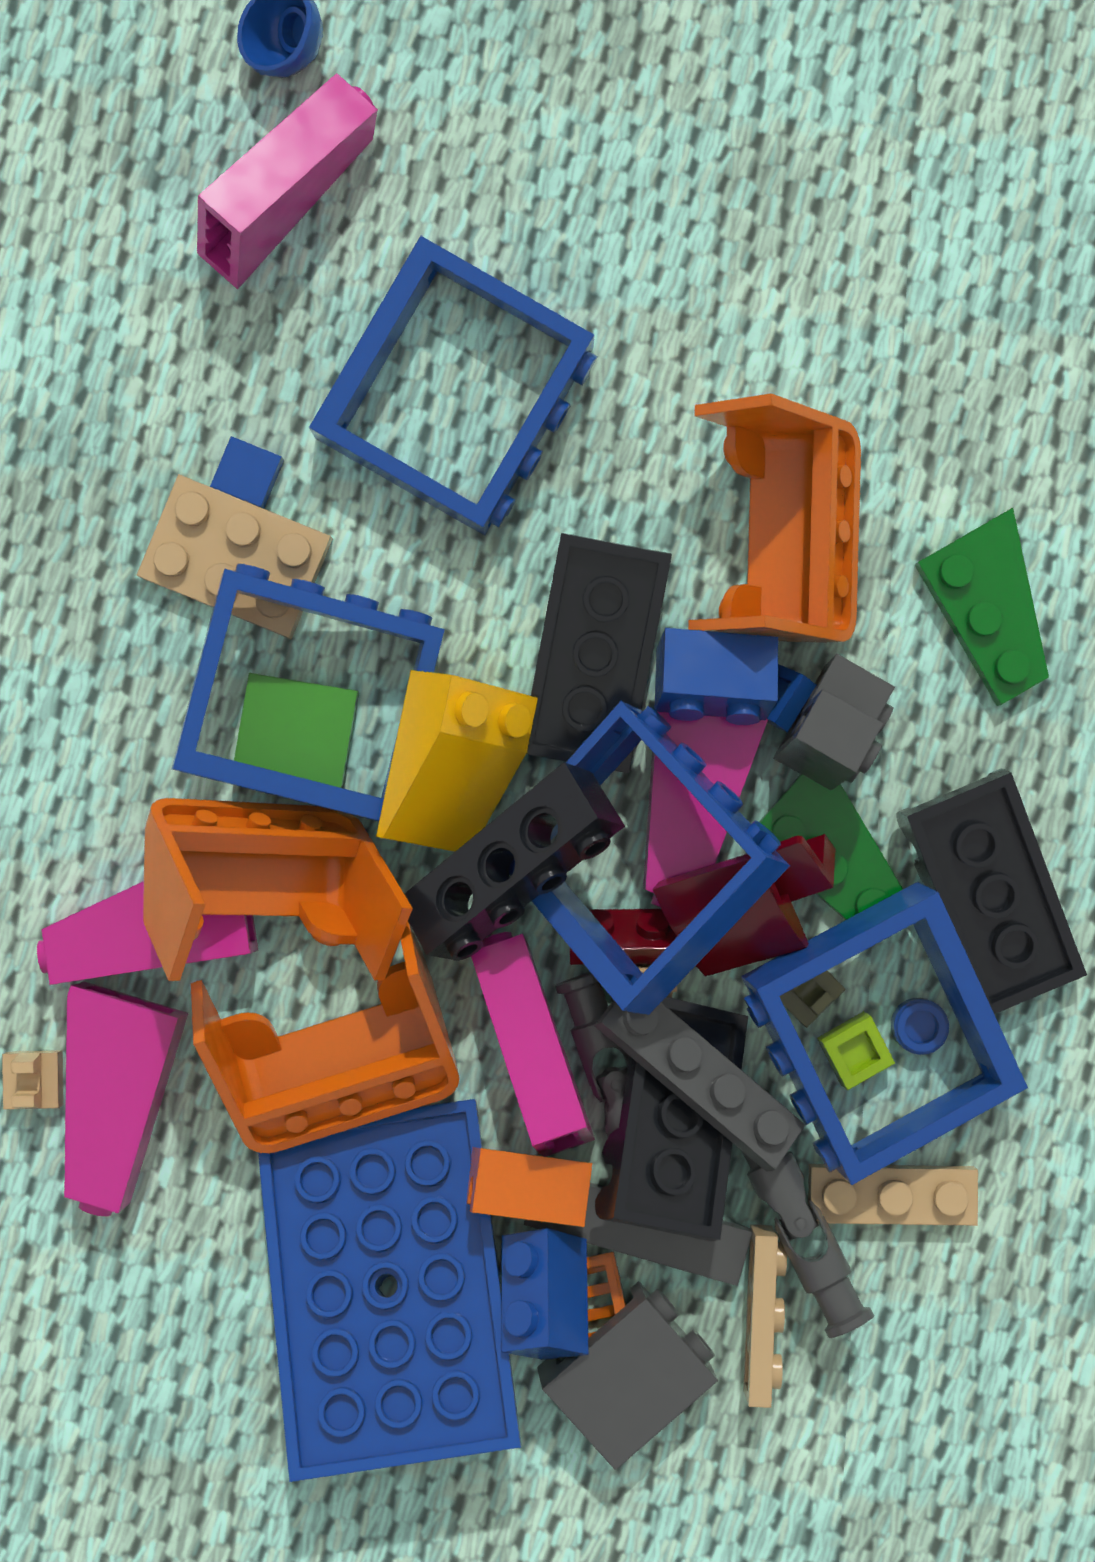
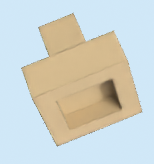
[2,1050,64,1110]

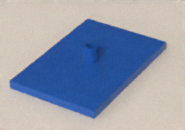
[258,1099,522,1482]

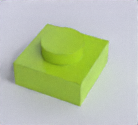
[817,1011,895,1091]

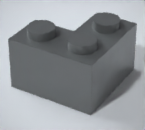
[773,653,895,790]

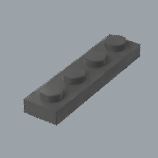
[594,1000,805,1172]

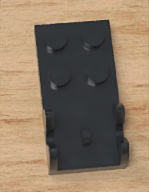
[526,533,672,774]
[896,768,1087,1014]
[595,997,748,1241]

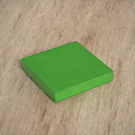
[234,673,359,788]

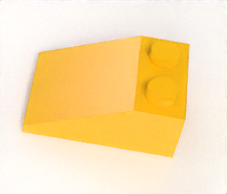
[376,670,538,852]

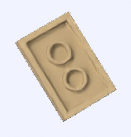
[137,474,333,639]

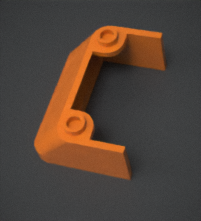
[688,393,861,643]
[143,798,413,981]
[191,922,459,1153]

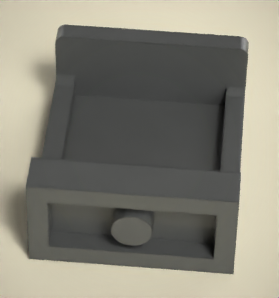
[537,1281,718,1470]

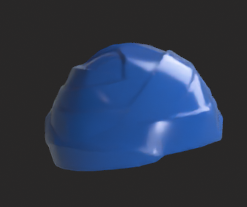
[237,0,323,78]

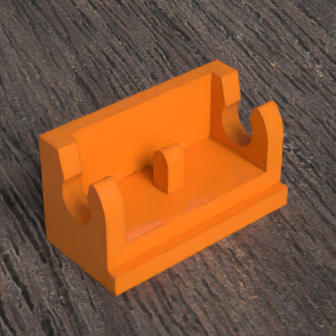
[467,1147,592,1227]

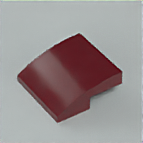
[652,854,809,977]

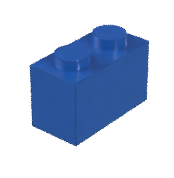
[654,628,778,725]
[501,1228,589,1360]

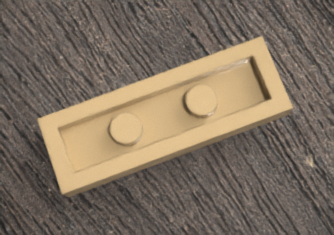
[808,1164,978,1226]
[744,1224,787,1408]

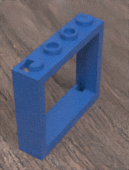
[309,236,598,536]
[171,564,445,822]
[509,701,790,1015]
[741,882,1028,1185]

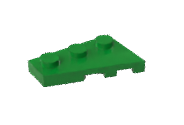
[915,508,1049,706]
[759,774,903,920]

